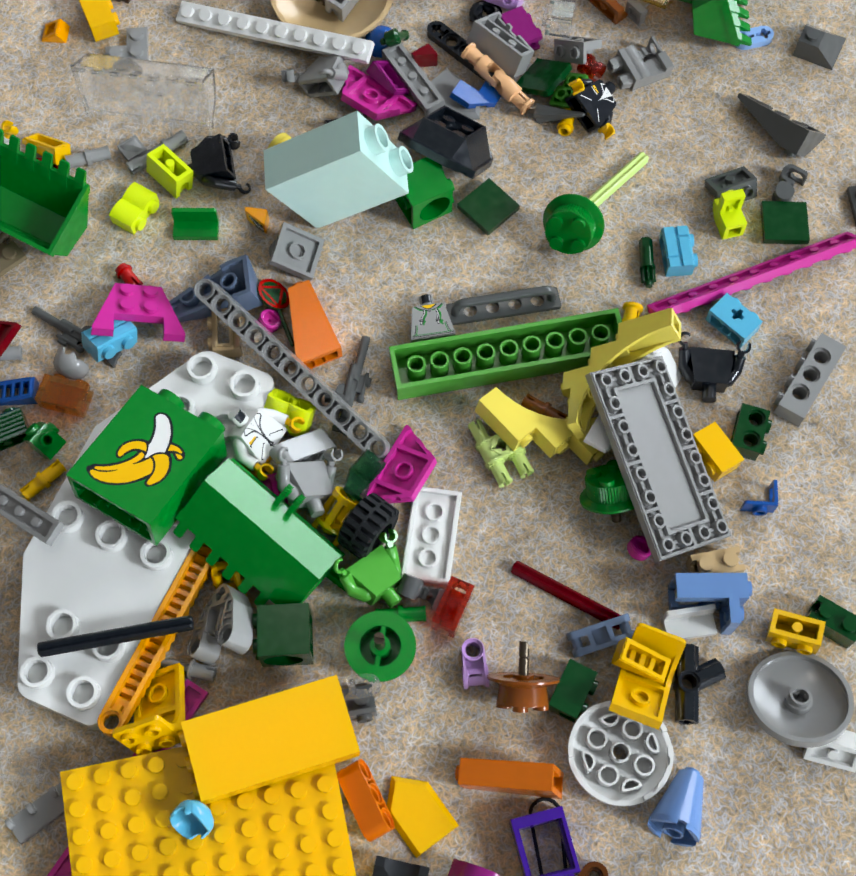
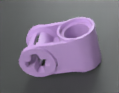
[461,638,490,690]

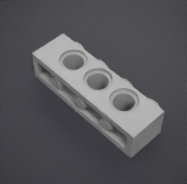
[773,333,847,427]

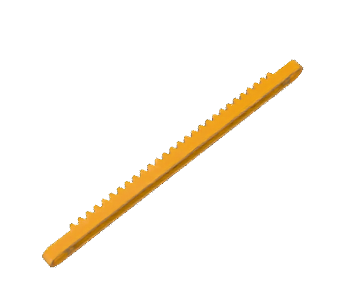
[97,456,272,737]

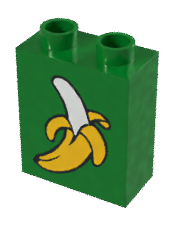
[66,385,227,546]

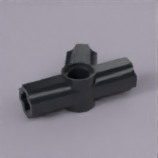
[673,644,726,725]

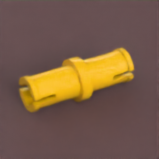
[19,459,67,501]

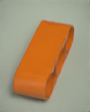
[337,759,395,842]

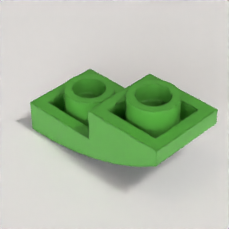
[549,72,589,109]

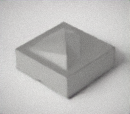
[117,135,147,162]

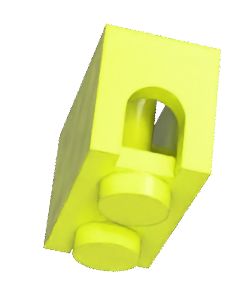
[146,144,193,198]

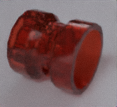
[577,54,607,82]

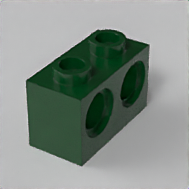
[730,403,772,461]

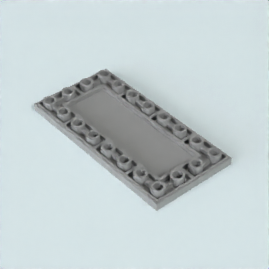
[585,355,731,563]

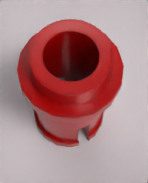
[115,263,143,285]

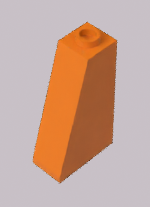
[288,280,342,369]
[455,757,564,799]

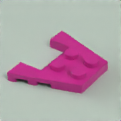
[91,283,185,342]

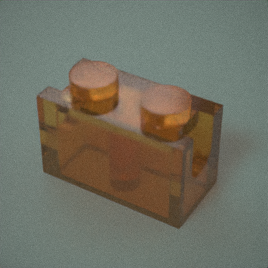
[35,374,94,418]

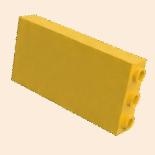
[178,675,360,805]

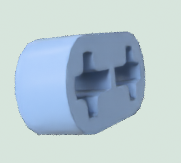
[736,26,774,50]

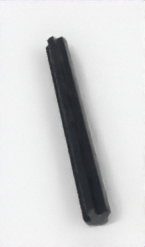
[37,615,194,657]

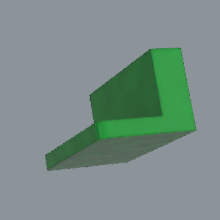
[171,208,220,240]

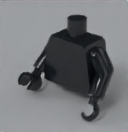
[187,133,251,194]
[678,331,751,403]

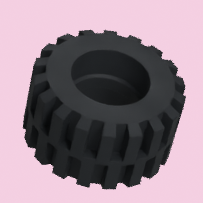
[338,493,399,559]

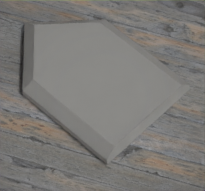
[431,69,480,120]

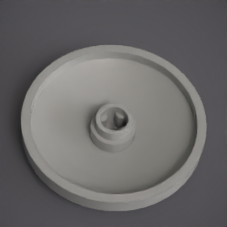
[747,651,854,748]

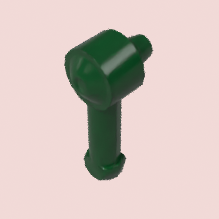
[380,28,410,47]

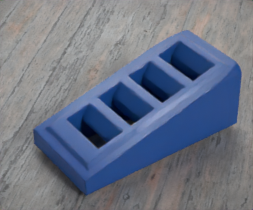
[0,377,39,406]

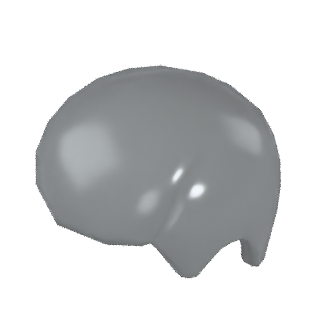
[53,346,90,380]

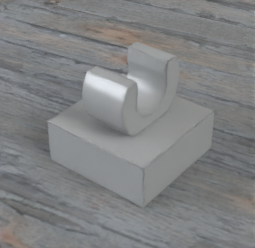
[625,0,650,26]

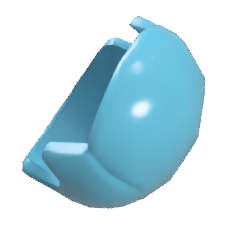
[169,800,214,840]

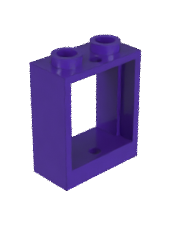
[509,806,581,876]

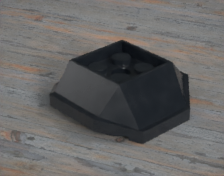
[398,105,493,179]

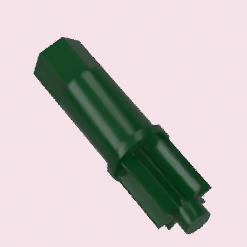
[639,237,656,288]

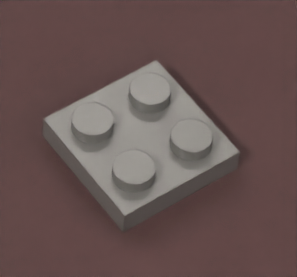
[269,222,325,281]

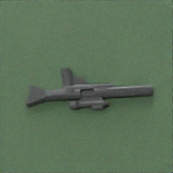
[31,306,122,368]
[325,336,372,437]

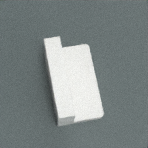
[662,604,717,640]
[803,730,856,773]

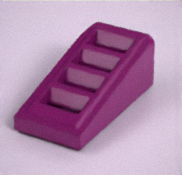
[366,60,410,95]

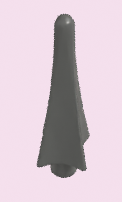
[527,103,585,124]

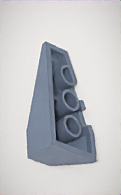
[169,254,263,322]

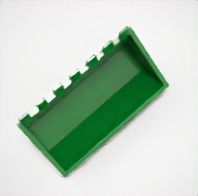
[679,0,752,47]
[0,129,90,257]

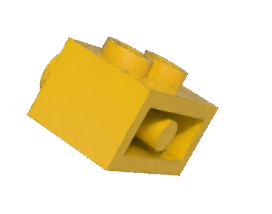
[79,0,120,42]
[693,422,744,482]
[765,608,826,655]

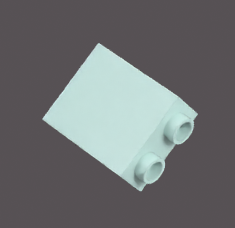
[263,111,413,228]

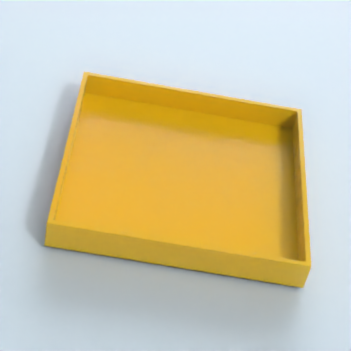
[60,746,356,876]

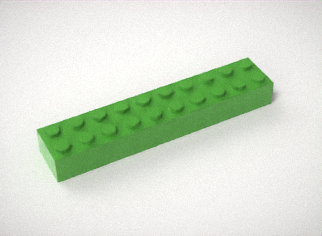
[389,308,622,400]

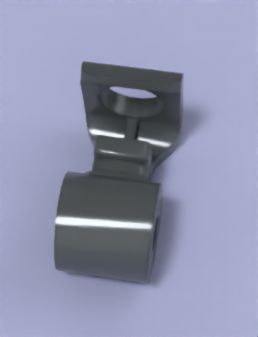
[772,164,808,202]
[396,573,447,611]

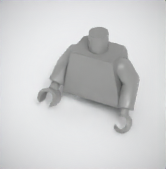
[281,55,349,97]
[275,446,343,518]

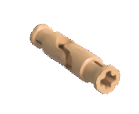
[461,43,535,115]

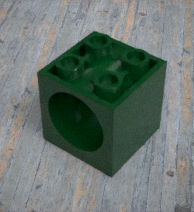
[252,603,314,667]

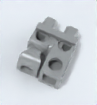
[607,36,674,91]

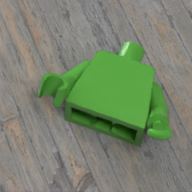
[333,529,402,608]

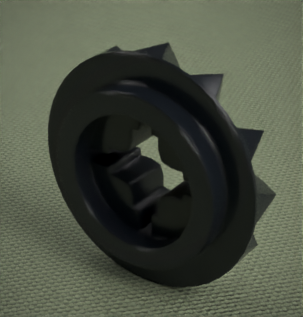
[469,0,502,23]

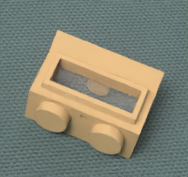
[207,308,243,358]

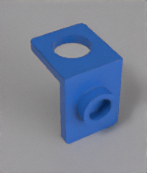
[740,480,778,516]

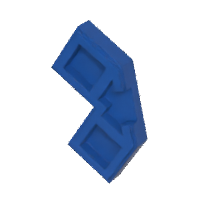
[449,80,501,109]

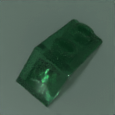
[343,449,386,502]

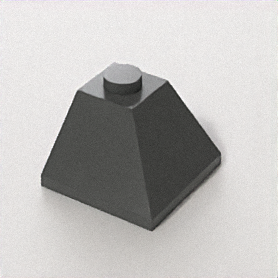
[792,24,846,70]

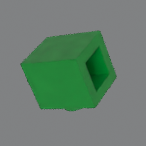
[23,422,66,460]

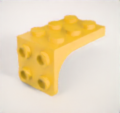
[608,623,686,730]
[112,663,185,755]

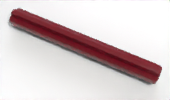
[511,561,620,630]

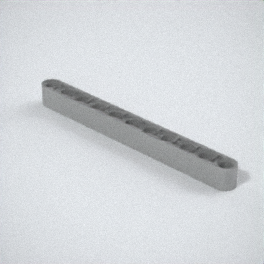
[194,278,391,459]

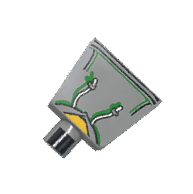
[411,294,455,343]

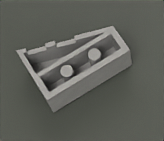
[466,11,534,78]

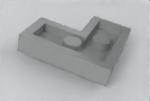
[105,27,149,68]

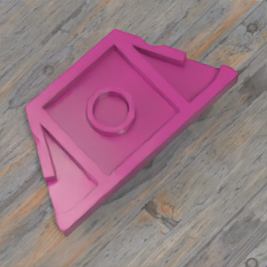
[341,65,417,121]
[361,425,437,503]

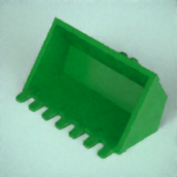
[173,458,345,605]

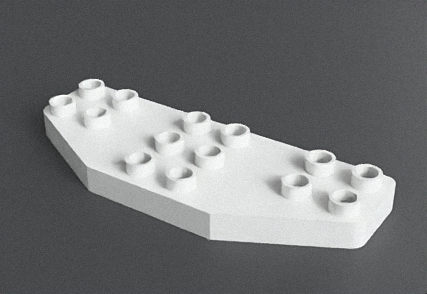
[17,351,275,730]

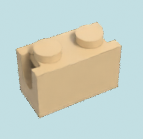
[686,546,746,573]

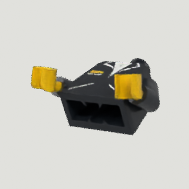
[564,78,616,140]

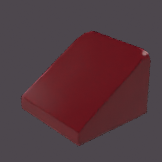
[411,43,438,67]

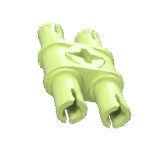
[468,419,534,488]

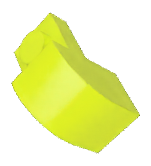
[713,189,747,240]

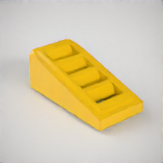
[22,133,71,165]
[611,637,671,684]

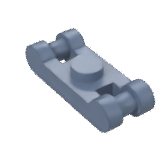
[566,613,634,658]

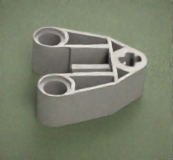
[186,583,253,665]

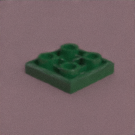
[516,58,572,97]
[457,178,520,235]
[760,201,810,245]

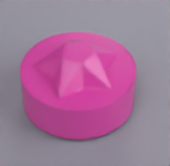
[257,309,281,333]
[627,535,651,561]

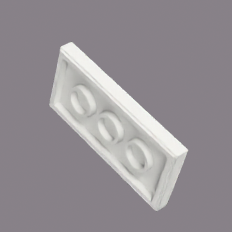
[401,487,462,586]

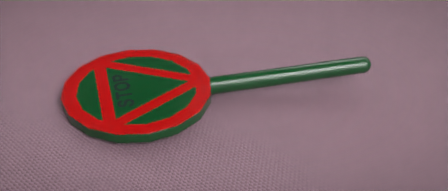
[257,279,294,347]

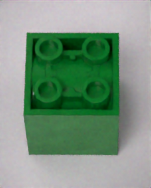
[395,157,455,229]

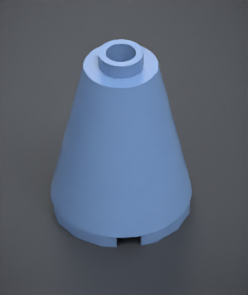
[647,767,704,847]

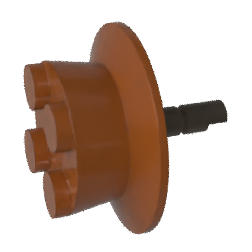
[487,641,560,713]

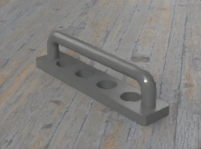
[446,286,561,326]

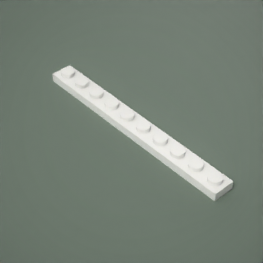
[176,1,375,64]

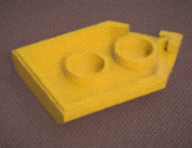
[387,776,459,858]

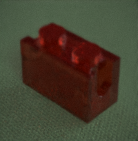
[431,576,475,638]

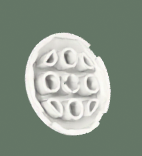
[568,700,674,807]

